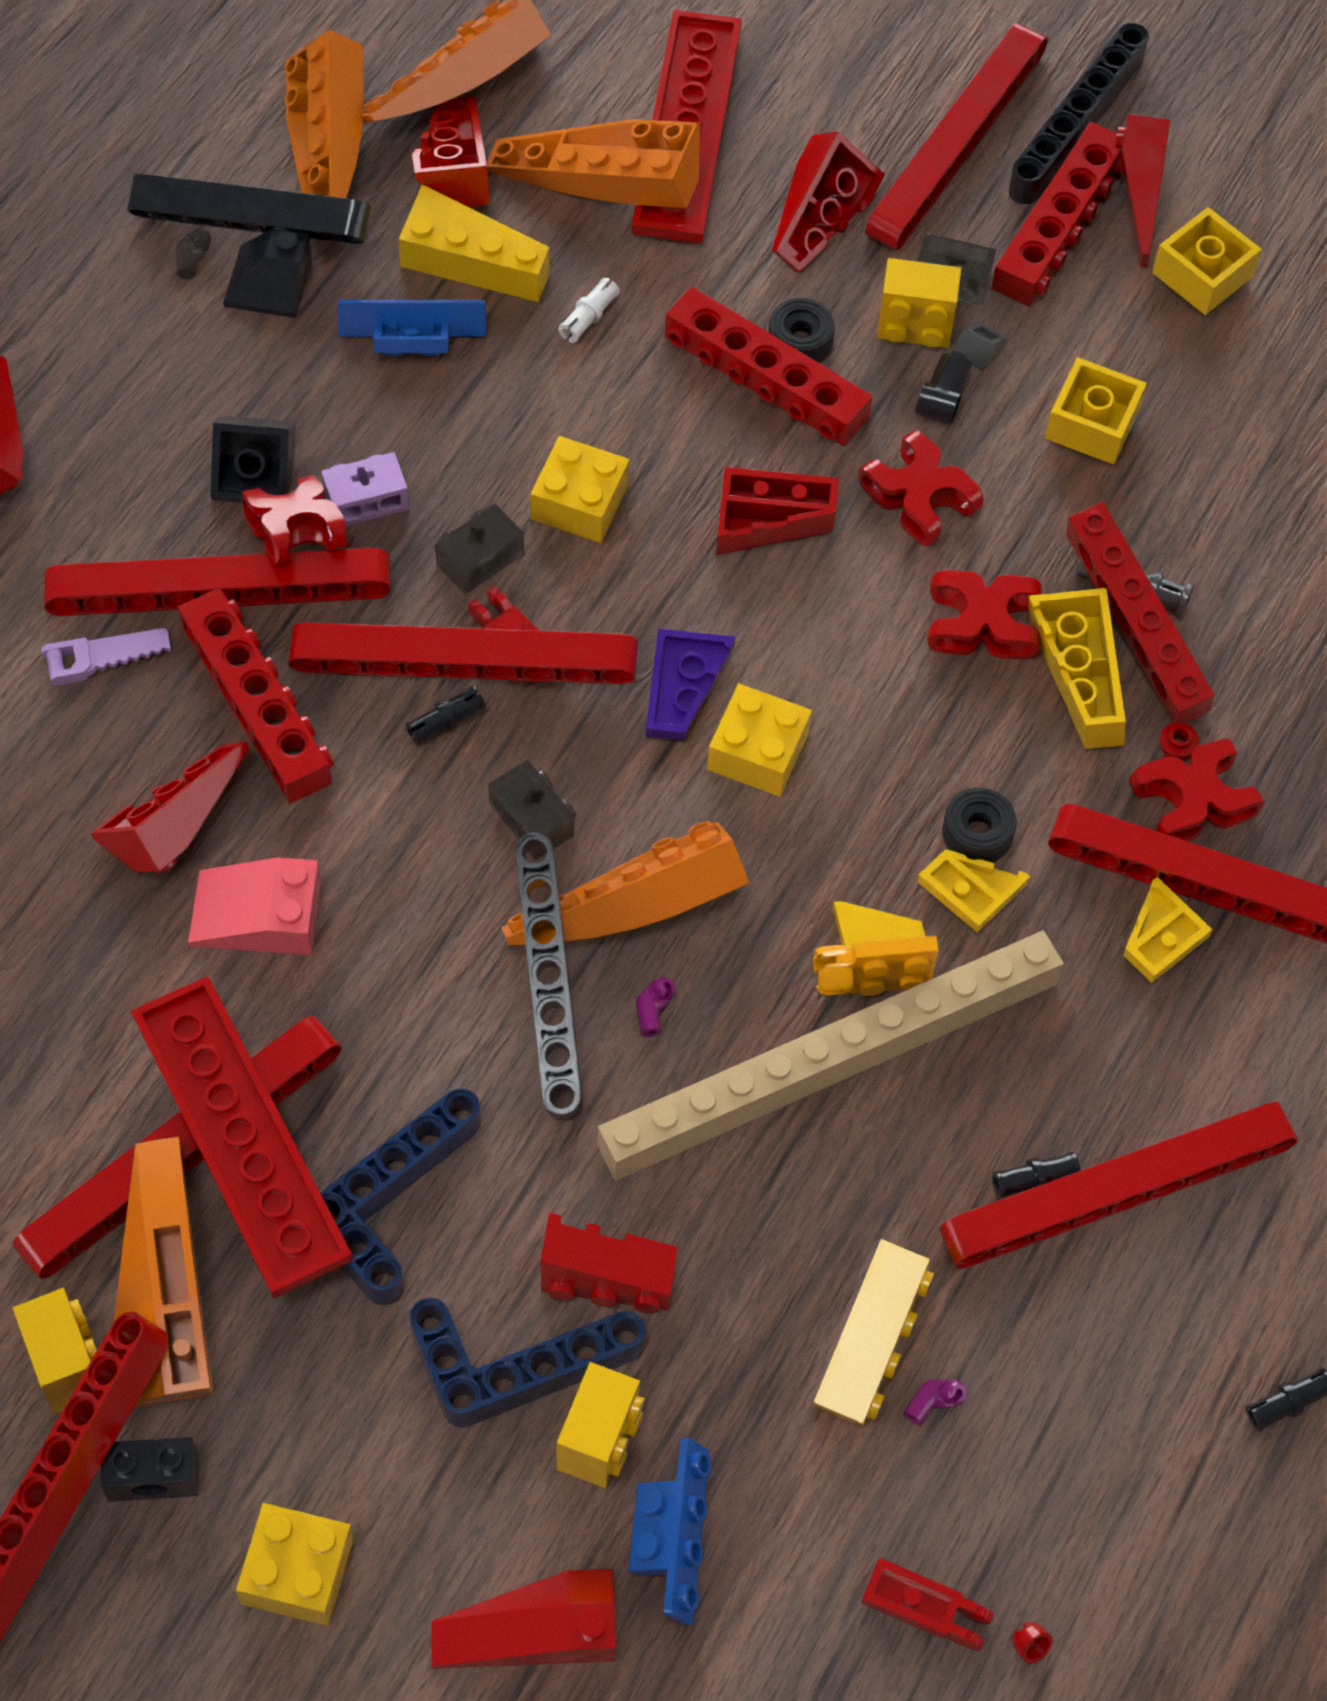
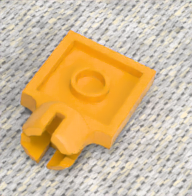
[813,936,939,996]

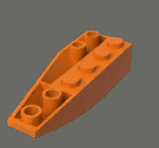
[361,0,551,123]
[285,29,364,198]
[486,119,700,208]
[501,821,750,945]
[114,1137,214,1408]

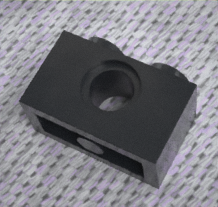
[101,1437,198,1502]

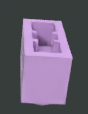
[321,452,409,526]

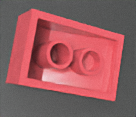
[188,857,321,955]

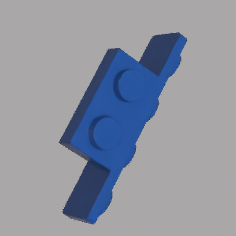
[337,300,486,356]
[628,1438,711,1626]

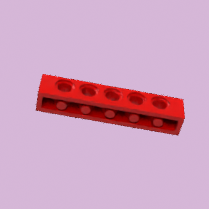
[991,121,1123,307]
[665,286,873,446]
[1066,501,1215,723]
[177,587,334,805]

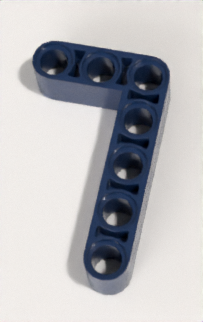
[320,1088,481,1305]
[410,1297,646,1428]

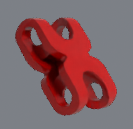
[858,430,983,546]
[241,475,347,564]
[927,570,1042,660]
[1129,739,1265,841]

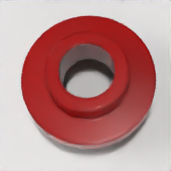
[1159,722,1199,760]

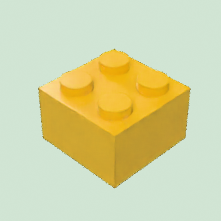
[1152,207,1262,316]
[876,258,961,348]
[1045,357,1147,465]
[530,436,630,543]
[707,683,812,797]
[12,1287,97,1415]
[556,1362,645,1488]
[236,1503,354,1626]

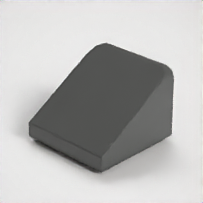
[954,322,1008,370]

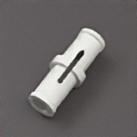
[558,277,620,343]

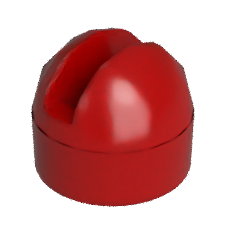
[1012,1622,1053,1664]

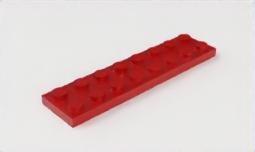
[631,10,742,244]
[131,976,353,1299]

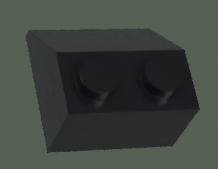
[210,416,296,501]

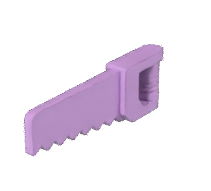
[41,628,171,685]

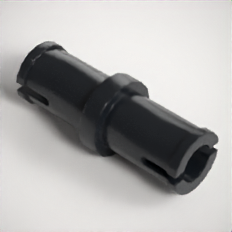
[405,685,486,746]
[992,1152,1081,1198]
[1245,1367,1327,1432]

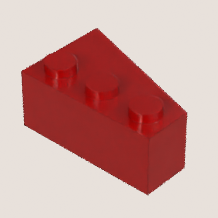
[716,467,839,555]
[540,1212,678,1313]

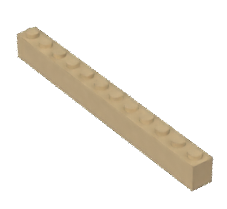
[597,930,1064,1181]

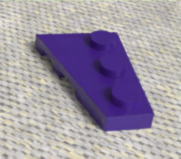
[645,628,736,741]

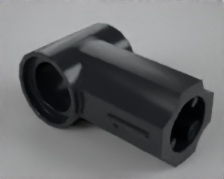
[915,350,972,425]

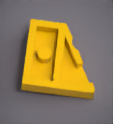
[917,849,1031,933]
[1123,877,1212,983]
[833,901,926,950]

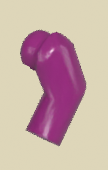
[636,977,676,1037]
[903,1378,968,1426]

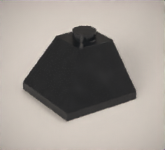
[223,228,312,318]

